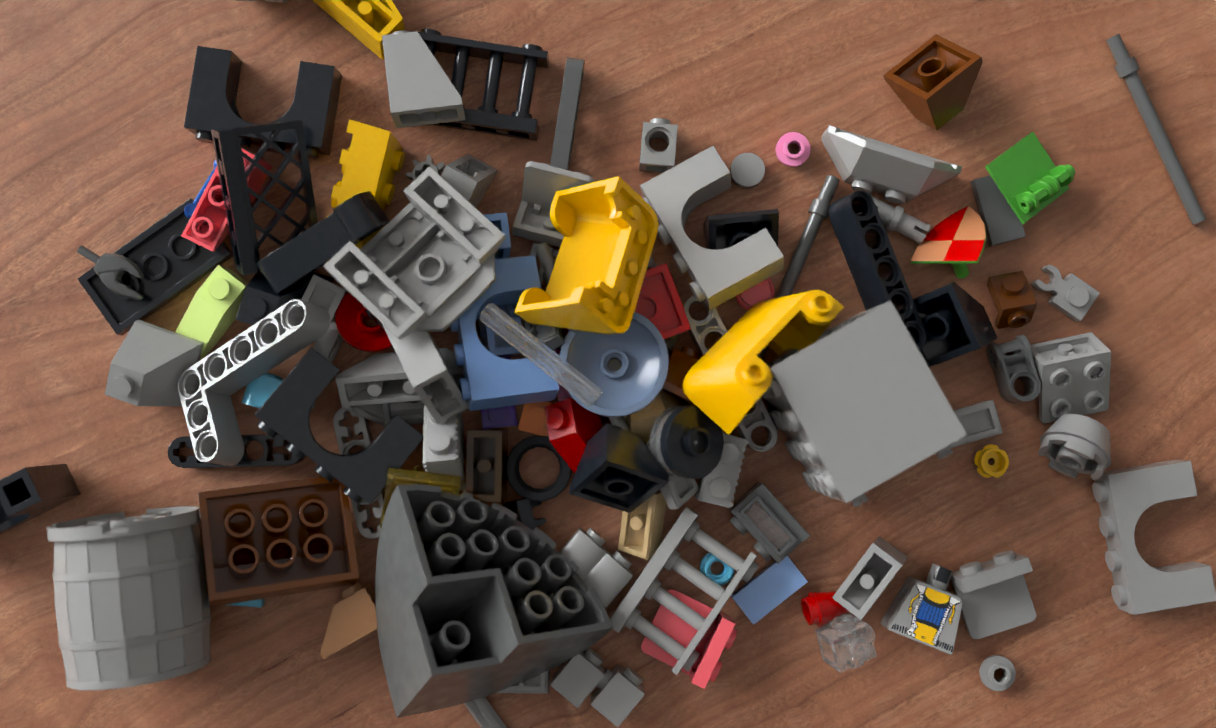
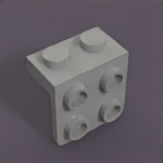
[512,161,595,247]
[950,550,1036,639]

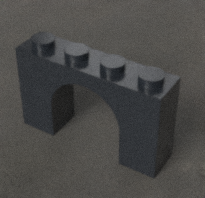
[184,46,342,159]
[255,347,423,504]
[0,464,81,534]

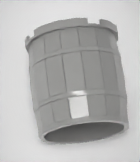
[47,506,212,690]

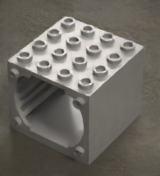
[760,301,967,507]

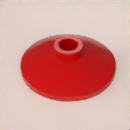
[335,292,392,352]

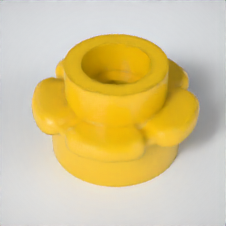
[974,444,1009,478]

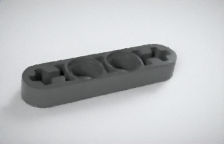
[550,57,585,170]

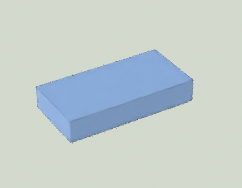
[731,556,808,625]

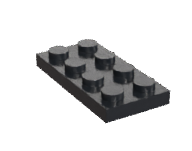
[77,198,233,336]

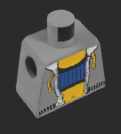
[881,564,963,655]

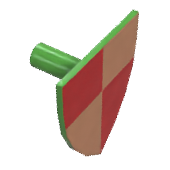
[910,206,987,279]

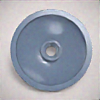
[559,312,669,417]

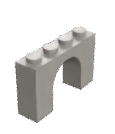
[640,146,784,310]
[1092,460,1216,615]

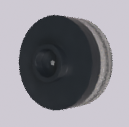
[650,406,724,479]

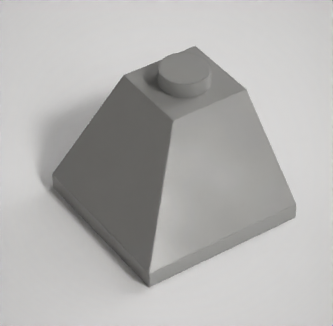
[105,320,204,406]

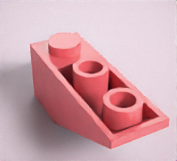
[181,148,272,252]

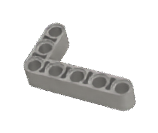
[178,299,330,466]

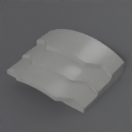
[324,166,506,340]

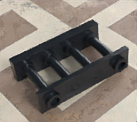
[410,28,549,141]

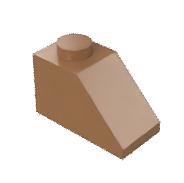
[320,582,377,660]

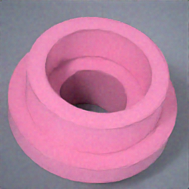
[776,132,810,167]

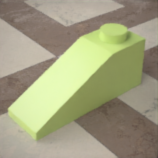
[175,265,248,360]

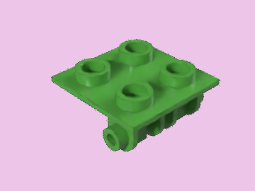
[985,132,1075,224]

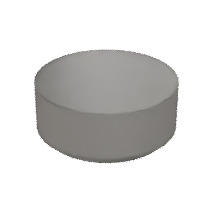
[730,153,765,189]

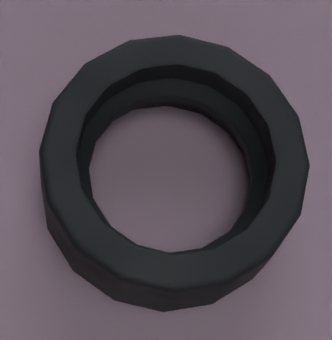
[506,435,572,502]

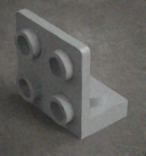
[1031,332,1111,423]

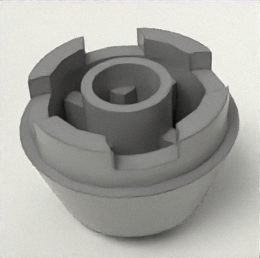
[1038,414,1111,480]

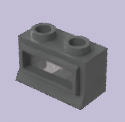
[728,482,810,564]

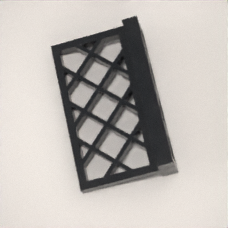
[211,120,318,275]

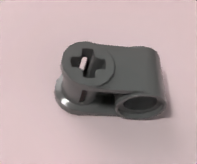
[986,335,1041,403]

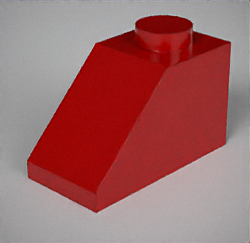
[544,397,602,473]

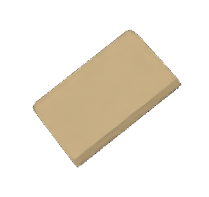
[618,489,666,560]

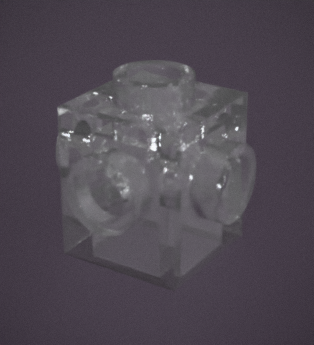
[815,613,877,673]

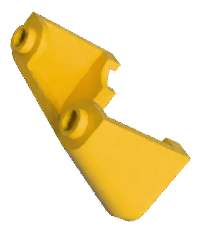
[514,176,658,335]
[682,290,844,435]

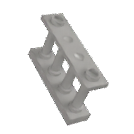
[610,507,759,675]

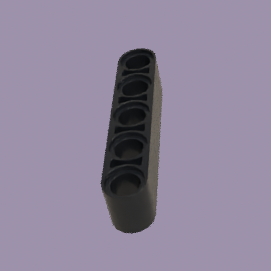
[829,190,927,351]

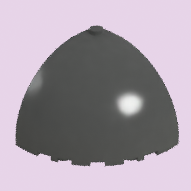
[375,485,613,718]

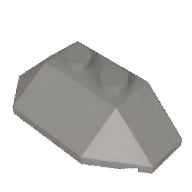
[821,125,963,204]
[336,348,469,426]

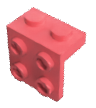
[641,589,737,689]

